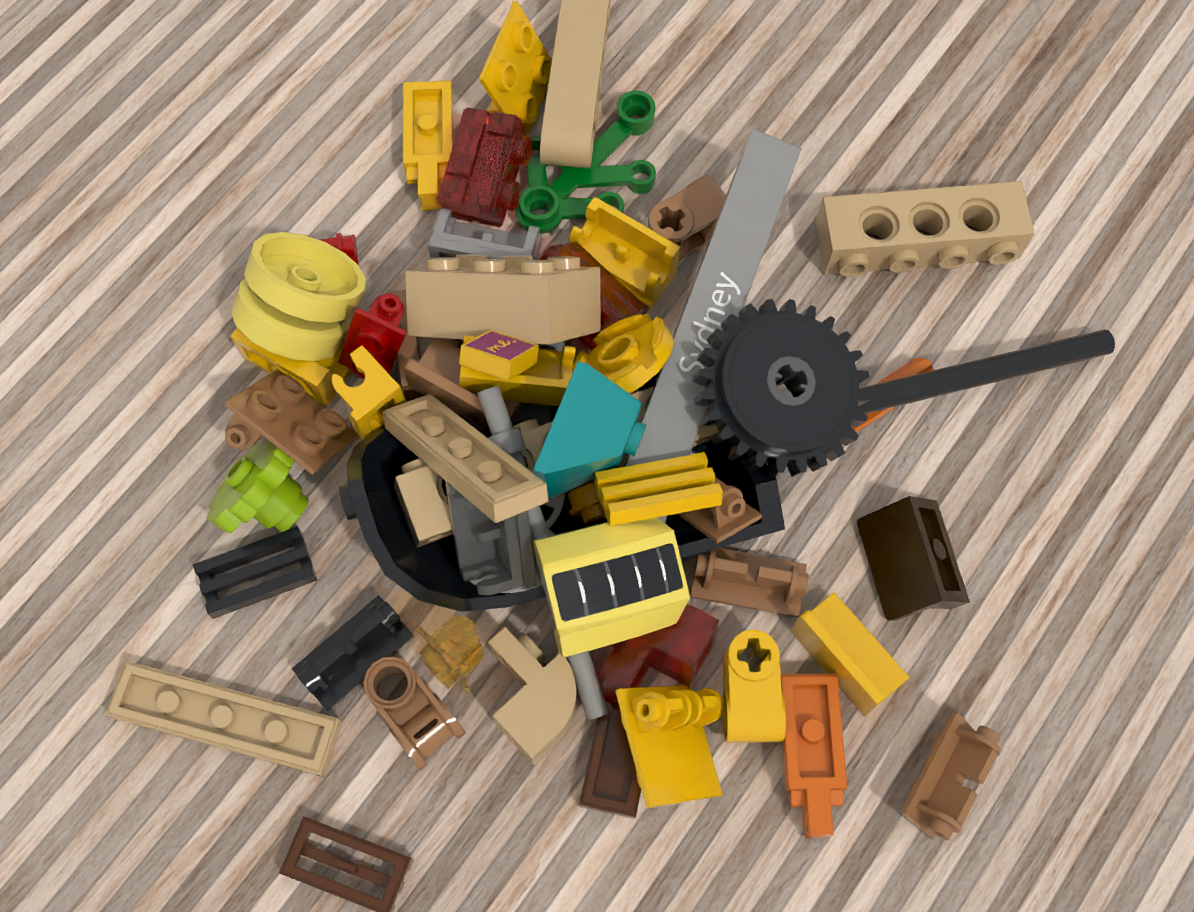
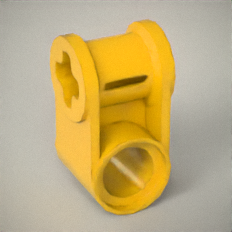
[722,629,786,743]

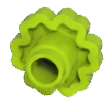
[206,438,309,533]

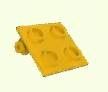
[478,1,552,143]
[615,685,725,809]

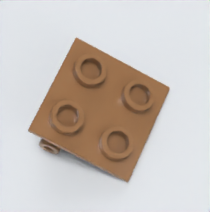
[224,370,359,475]

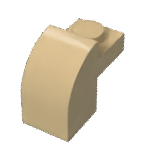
[488,627,577,766]

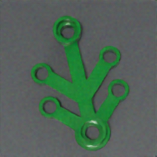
[515,90,656,234]

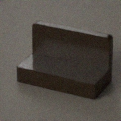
[857,496,970,621]

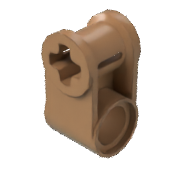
[648,175,726,262]
[364,656,466,770]

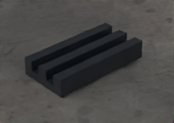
[193,526,318,619]

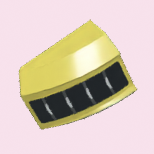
[532,518,690,658]

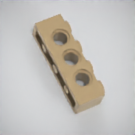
[815,181,1035,277]

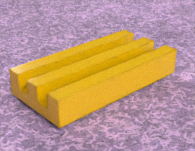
[595,452,723,526]

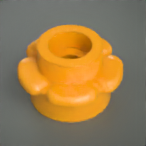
[568,482,605,524]

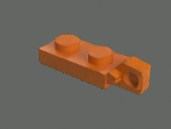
[781,673,847,839]

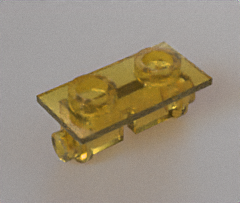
[416,616,484,694]

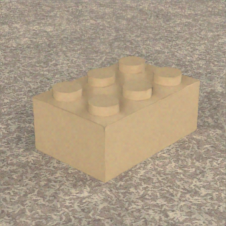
[405,254,601,345]

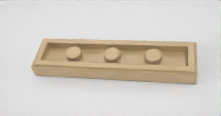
[383,394,548,523]
[104,661,343,778]

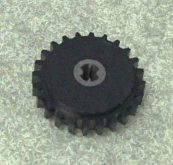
[693,299,871,477]

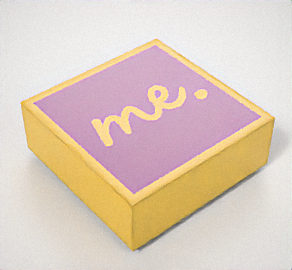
[459,330,539,381]

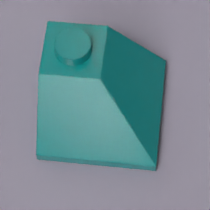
[533,361,647,499]

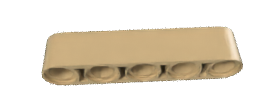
[540,0,611,169]

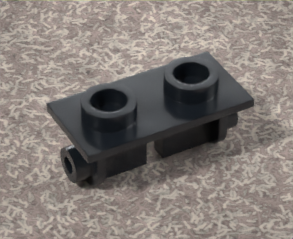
[292,595,414,711]

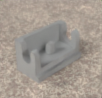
[428,208,542,260]

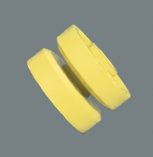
[231,232,366,361]

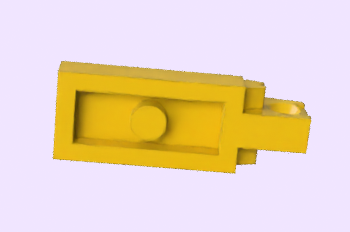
[403,81,454,211]

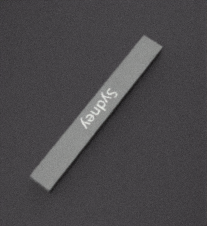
[604,128,802,523]

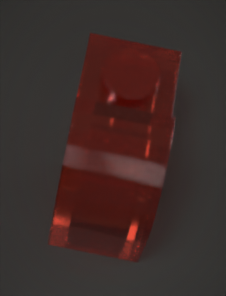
[599,604,719,712]

